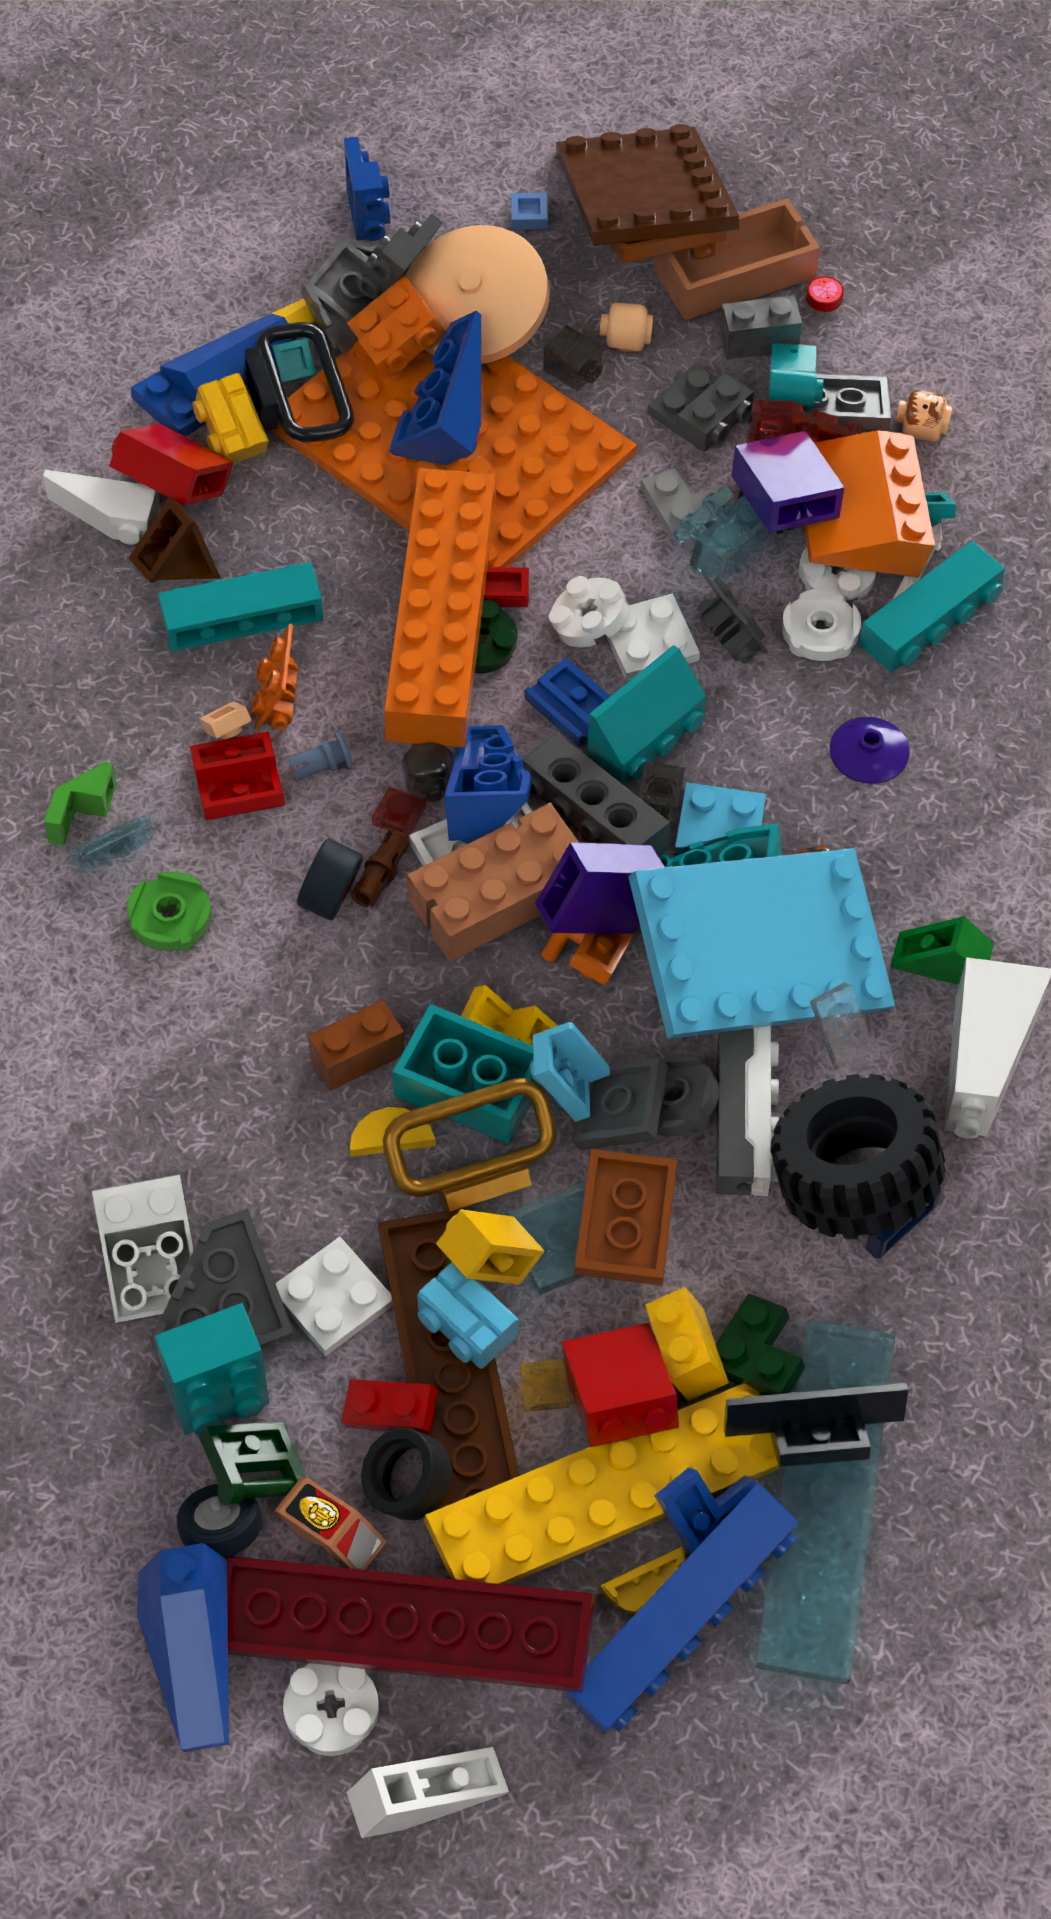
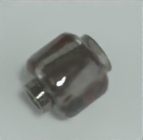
[401,742,454,802]

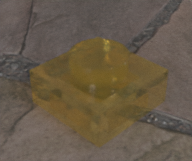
[520,1359,570,1412]

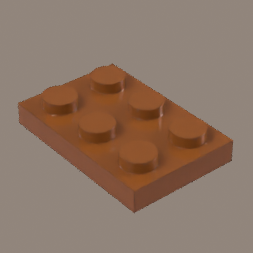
[574,1149,678,1286]

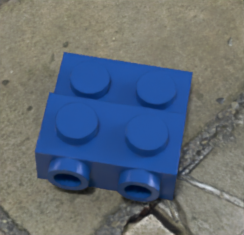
[344,137,390,241]

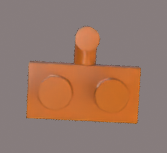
[541,932,635,986]

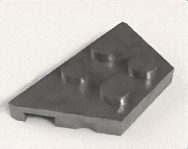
[300,238,409,357]

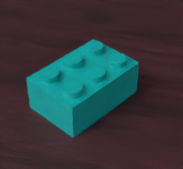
[393,1004,541,1145]
[155,1303,269,1435]

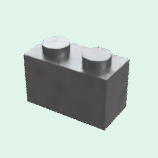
[719,295,802,360]

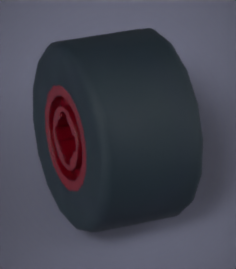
[297,839,363,921]

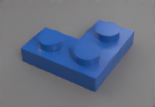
[654,1467,757,1555]

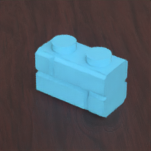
[417,1263,519,1369]

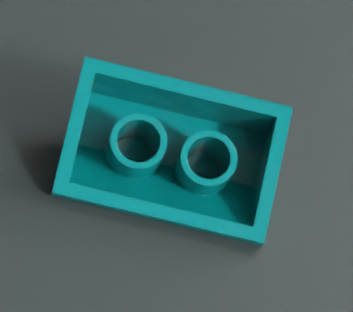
[587,645,706,785]

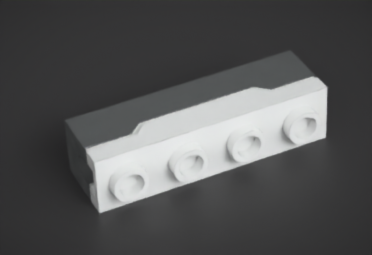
[716,1026,779,1196]

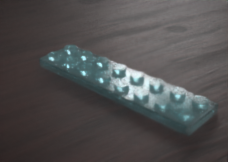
[755,1320,895,1685]

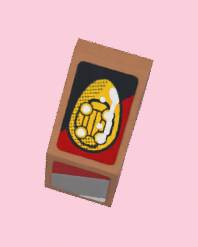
[274,1476,387,1570]

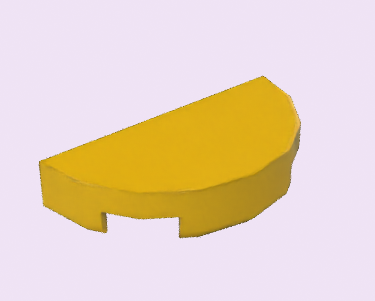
[350,1107,436,1157]
[599,1547,686,1614]

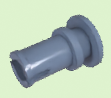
[288,731,352,781]

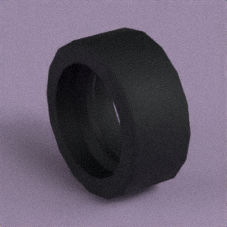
[361,1428,452,1521]

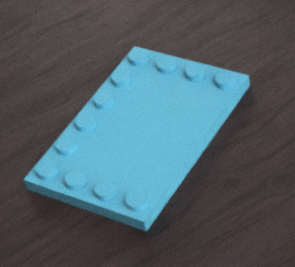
[628,848,895,1039]

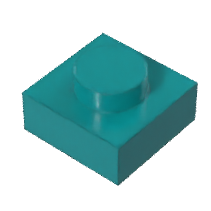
[270,338,317,384]
[925,492,957,524]

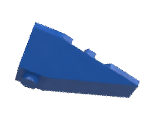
[444,725,532,844]

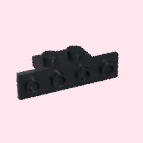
[724,1383,908,1467]

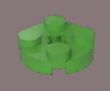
[127,872,212,951]

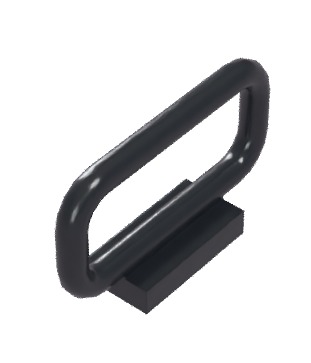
[244,322,354,442]

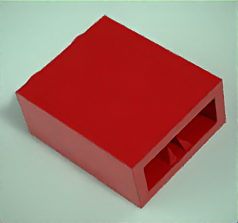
[109,423,234,505]
[562,1323,679,1447]

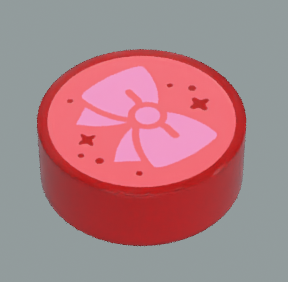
[806,276,844,312]

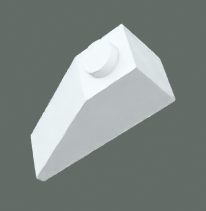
[43,470,160,545]
[346,1747,509,1838]

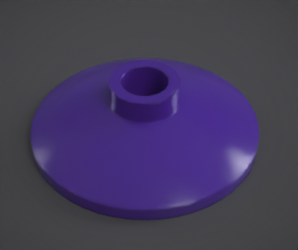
[830,717,909,784]

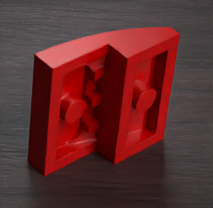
[190,731,285,820]

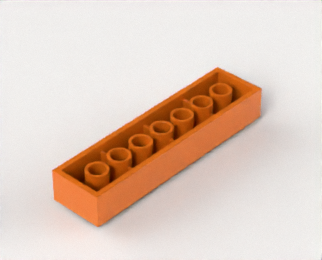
[384,468,496,748]

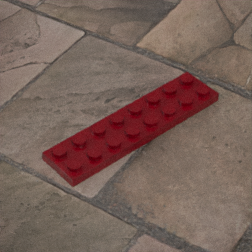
[225,1556,595,1693]

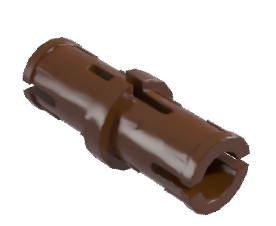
[351,830,410,907]

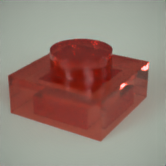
[372,786,426,839]

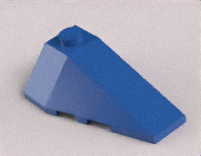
[389,310,481,465]
[138,1543,229,1752]

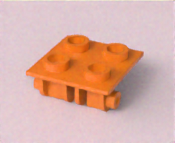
[251,624,298,730]

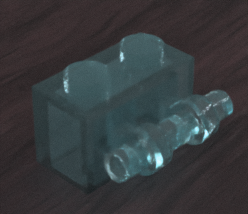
[673,486,769,582]

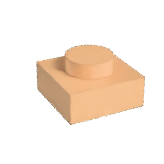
[199,701,252,739]

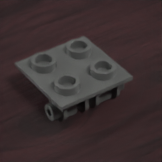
[697,570,768,664]

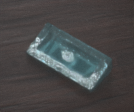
[69,813,153,874]

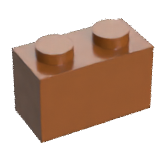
[308,999,405,1091]

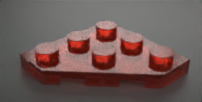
[746,399,862,443]

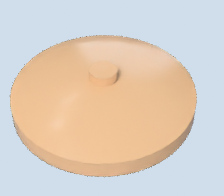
[406,225,550,364]

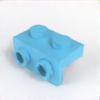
[530,1022,610,1122]

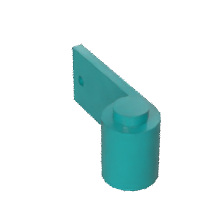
[768,343,824,409]

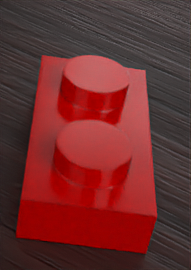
[341,1379,438,1434]

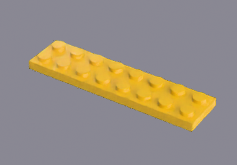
[424,1383,783,1585]

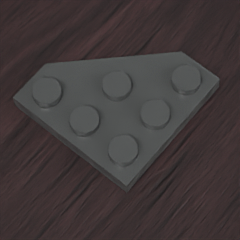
[151,1209,294,1369]

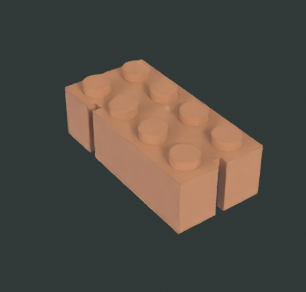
[654,198,820,320]
[407,803,579,962]

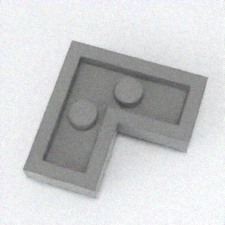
[640,468,742,542]

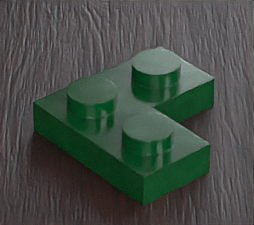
[716,1293,806,1395]

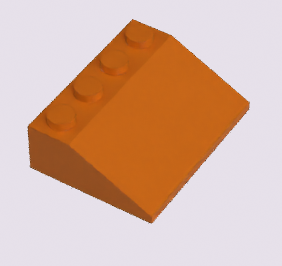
[803,430,935,578]

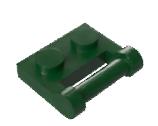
[199,1422,307,1505]

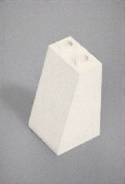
[944,957,1051,1138]

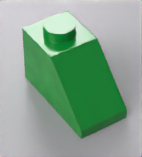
[890,916,994,984]

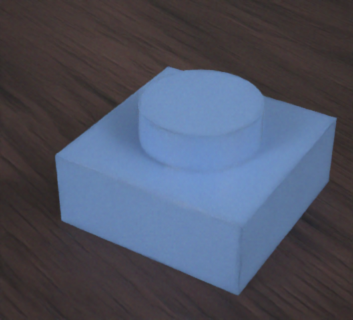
[511,193,548,230]

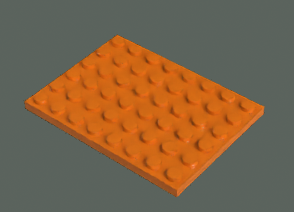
[269,339,637,567]

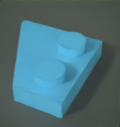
[675,782,766,855]

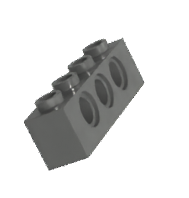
[522,733,671,857]

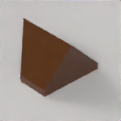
[129,498,221,583]

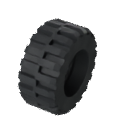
[770,1074,945,1240]

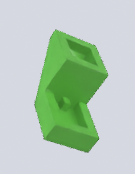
[44,762,117,845]

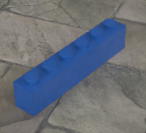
[562,1483,799,1734]

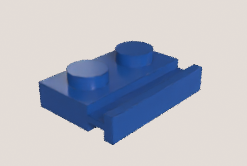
[524,657,610,747]

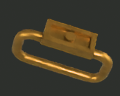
[383,1078,557,1212]

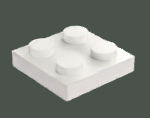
[605,593,700,681]
[276,1236,393,1357]

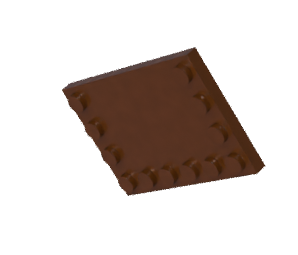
[556,124,739,246]

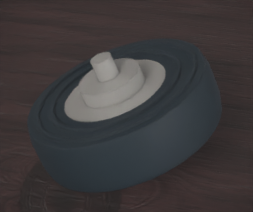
[177,1484,261,1558]

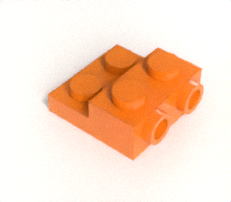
[347,276,446,379]

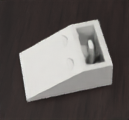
[92,1174,193,1323]

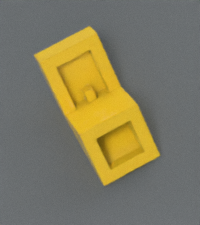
[461,985,558,1046]

